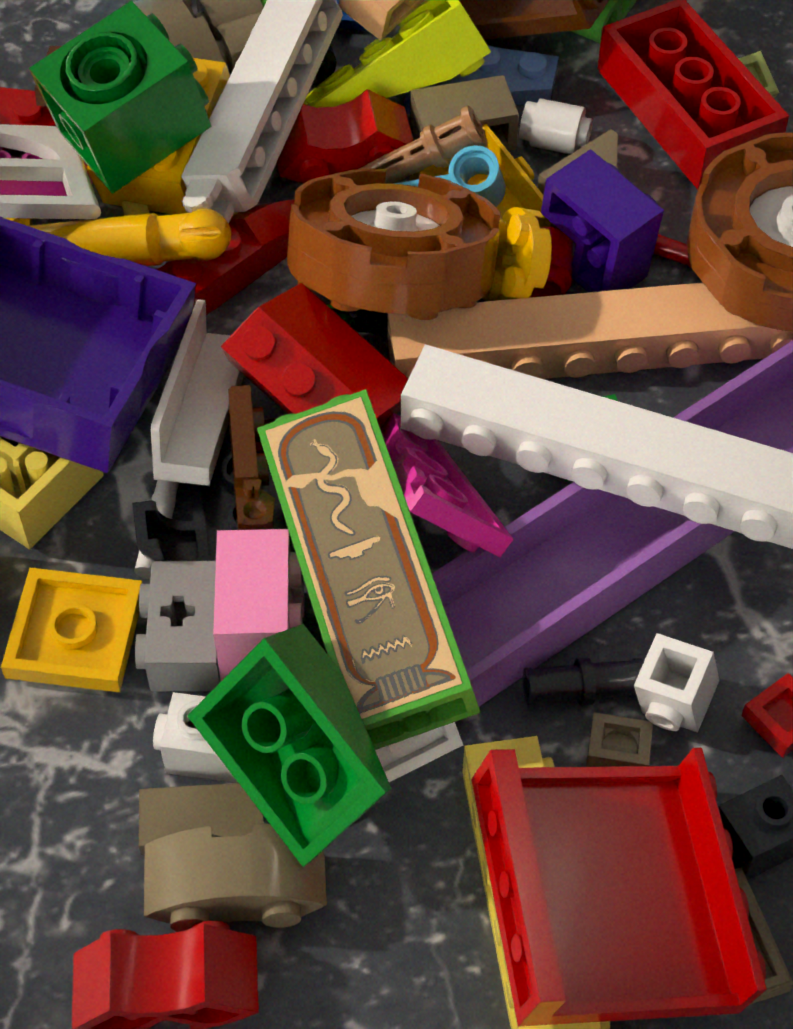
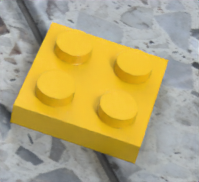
[1,567,143,692]

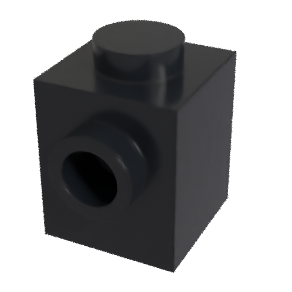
[718,775,793,880]

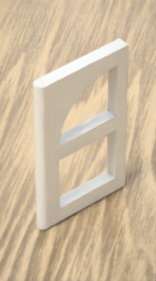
[0,124,101,219]

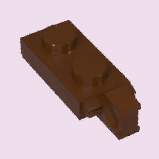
[228,385,275,530]

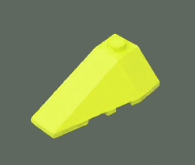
[303,0,491,108]

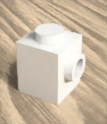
[634,633,719,733]
[153,692,237,783]

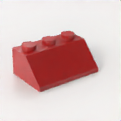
[220,283,408,429]

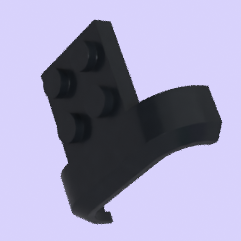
[132,419,295,561]

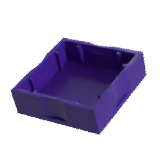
[0,217,196,473]

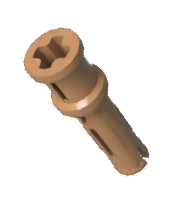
[359,105,488,183]

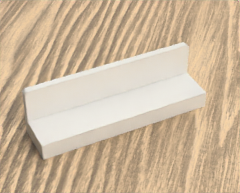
[151,300,244,486]

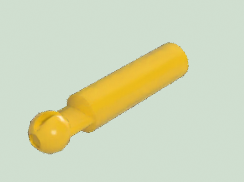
[28,208,231,266]

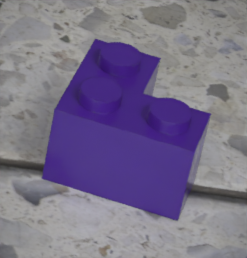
[541,149,664,292]

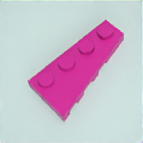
[380,412,514,558]

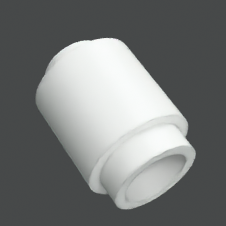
[519,98,593,154]

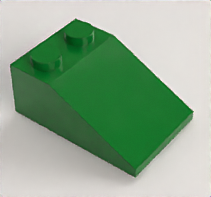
[187,624,392,867]

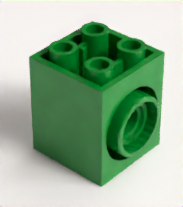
[29,0,212,194]

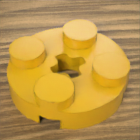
[482,207,552,301]

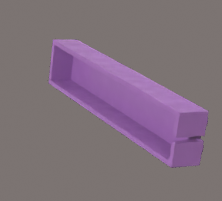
[432,340,793,706]

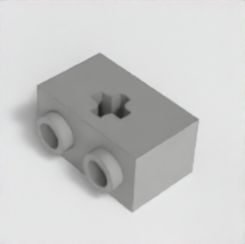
[135,561,221,692]

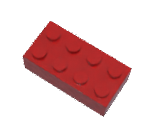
[597,0,790,190]

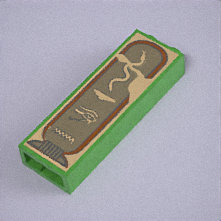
[257,389,481,750]

